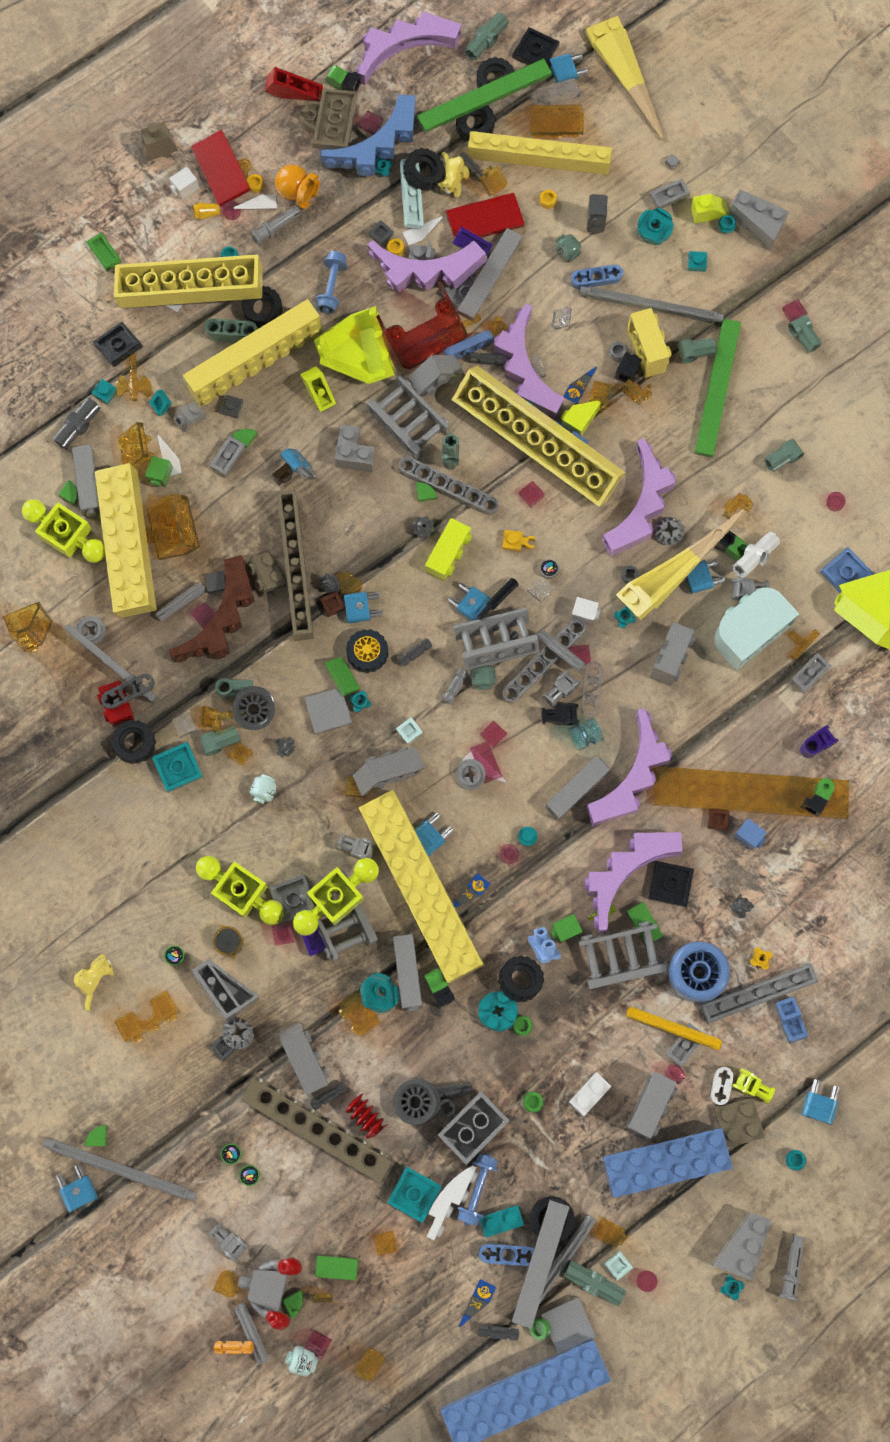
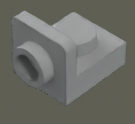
[409,242,435,260]

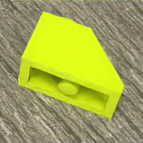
[691,194,730,224]
[300,366,336,412]
[561,401,601,436]

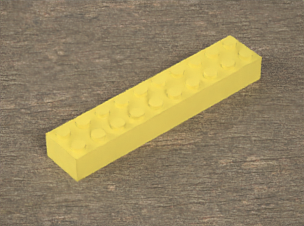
[452,366,626,507]
[359,790,484,983]

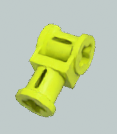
[732,1068,776,1104]

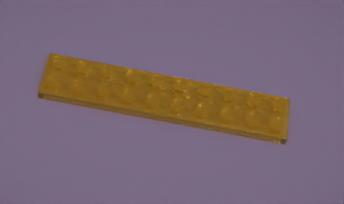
[653,766,849,820]

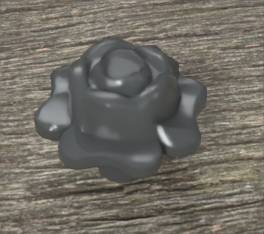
[413,516,435,538]
[319,574,340,594]
[275,737,295,758]
[730,897,754,918]

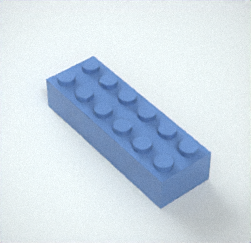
[602,1128,733,1198]

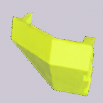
[313,306,395,384]
[834,570,890,650]

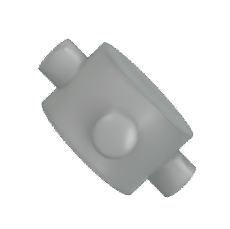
[665,154,680,170]

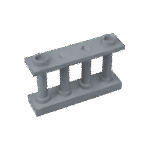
[367,376,449,460]
[453,607,540,671]
[298,869,378,963]
[577,921,667,989]

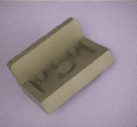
[245,552,286,597]

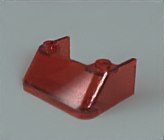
[376,281,467,369]

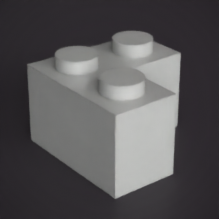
[409,355,465,396]
[335,425,375,472]

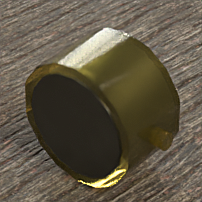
[213,925,244,959]

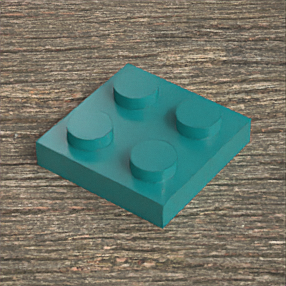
[152,742,203,793]
[387,1166,442,1223]

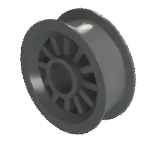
[232,686,275,730]
[393,1079,441,1125]

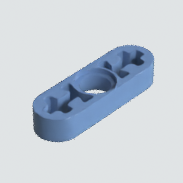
[571,265,623,289]
[443,330,494,359]
[479,1244,534,1266]

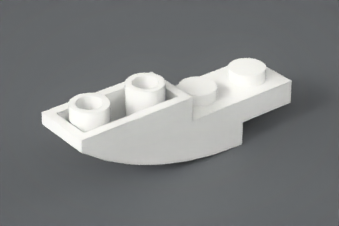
[427,1165,478,1240]

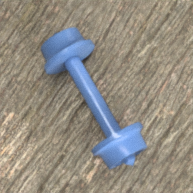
[316,251,347,314]
[458,1153,498,1226]

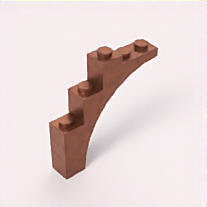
[169,555,255,662]

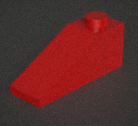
[265,67,323,102]

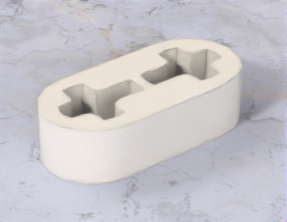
[710,1067,733,1105]

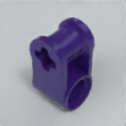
[800,725,839,758]

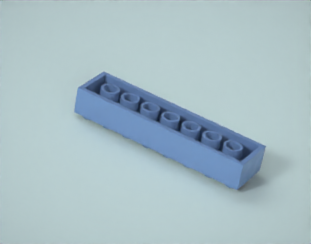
[440,1338,611,1442]

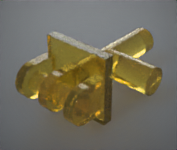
[198,706,233,732]

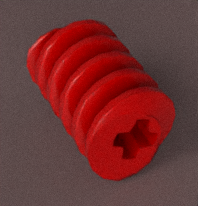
[345,1093,388,1139]

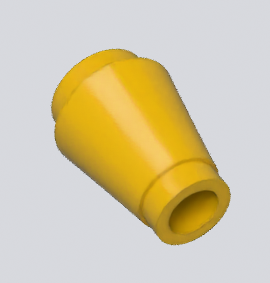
[193,202,220,221]

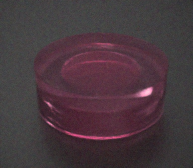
[223,201,241,220]
[826,492,846,511]
[500,844,519,864]
[665,1064,686,1084]
[636,1270,658,1292]

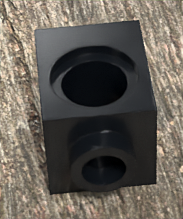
[615,352,642,385]

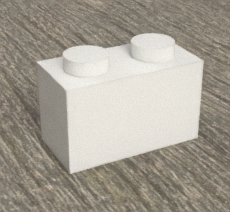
[568,1072,611,1117]

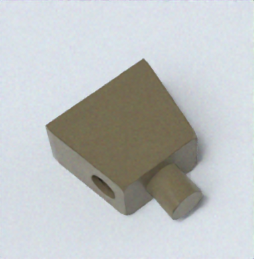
[140,122,178,162]

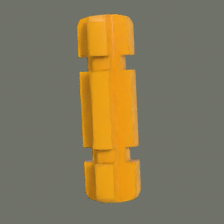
[214,1341,254,1354]

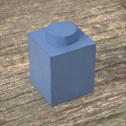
[734,818,767,850]

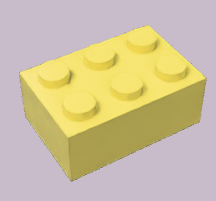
[627,308,671,378]

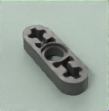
[101,674,155,709]

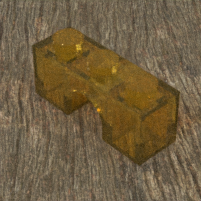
[114,990,181,1044]

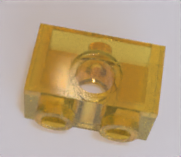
[338,989,382,1037]

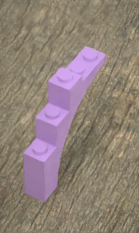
[357,11,462,85]
[367,240,488,293]
[492,303,565,420]
[602,438,676,557]
[586,708,672,826]
[584,832,682,934]

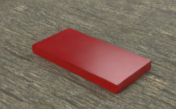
[191,129,251,207]
[446,193,525,239]

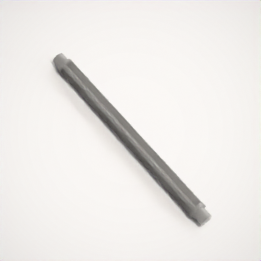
[580,286,724,323]
[43,1138,197,1202]

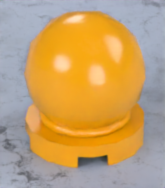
[275,164,321,209]

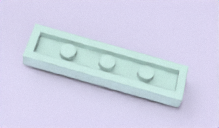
[400,159,424,229]

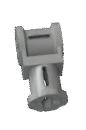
[731,578,770,601]
[543,669,581,708]
[336,833,378,859]
[208,1221,250,1263]

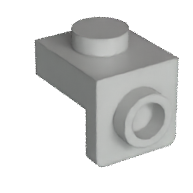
[174,401,206,432]

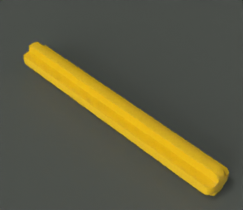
[626,1006,722,1051]

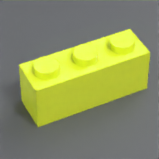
[425,518,472,581]

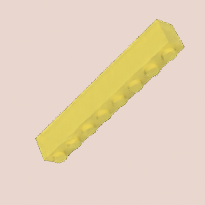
[468,131,612,175]

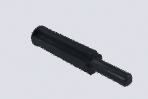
[477,578,519,620]

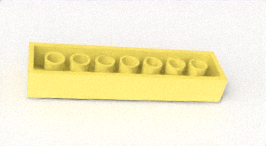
[114,255,263,308]
[183,299,322,407]
[95,463,157,618]

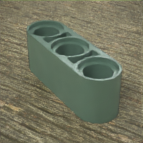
[204,318,257,343]

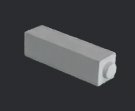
[72,444,100,517]
[545,757,609,821]
[393,934,422,1012]

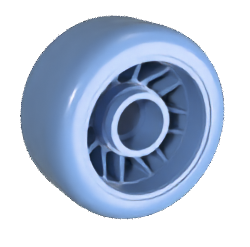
[668,941,730,1003]

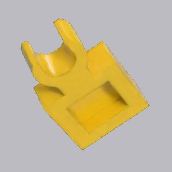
[502,530,535,552]

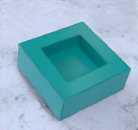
[688,251,707,272]
[92,379,118,405]
[149,389,172,416]

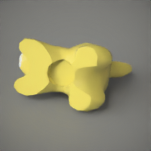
[437,152,470,198]
[74,954,114,1012]

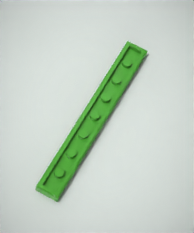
[417,59,552,133]
[694,318,741,458]

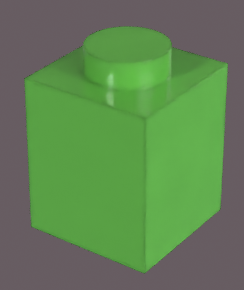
[145,456,173,487]
[550,914,583,944]

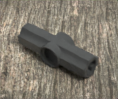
[53,398,101,450]

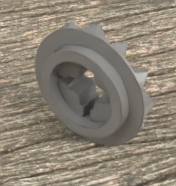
[654,516,684,546]
[76,616,106,645]
[457,759,486,790]
[222,1017,254,1049]

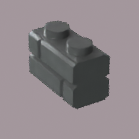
[586,194,608,234]

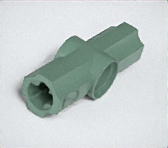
[464,12,509,61]
[442,433,459,470]
[563,1261,627,1307]

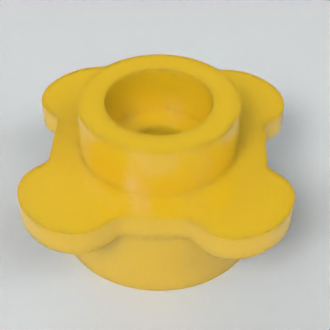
[750,947,773,970]

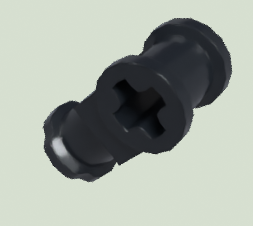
[541,703,580,726]

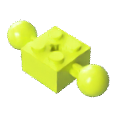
[22,499,106,563]
[196,856,284,925]
[293,858,379,936]

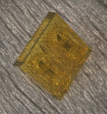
[118,422,155,468]

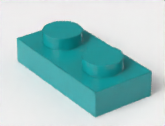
[480,1205,524,1238]

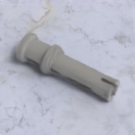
[250,205,302,246]
[780,1235,805,1301]

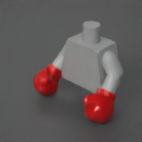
[238,1257,302,1330]

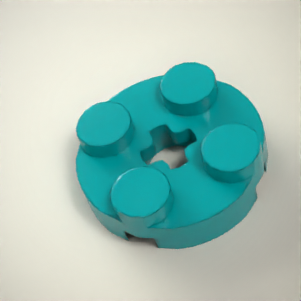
[637,208,674,245]
[360,973,400,1013]
[478,991,518,1032]

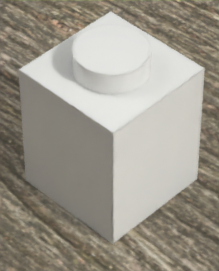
[169,167,199,200]
[571,597,601,626]

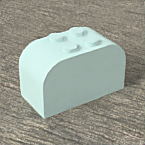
[714,588,799,671]

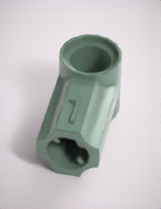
[788,315,822,353]
[677,338,716,363]
[764,439,804,472]
[215,678,253,699]
[200,726,241,756]

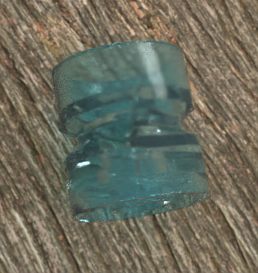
[569,717,604,751]

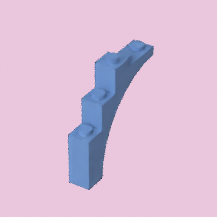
[321,95,415,176]

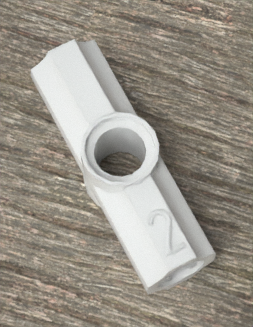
[733,532,780,578]

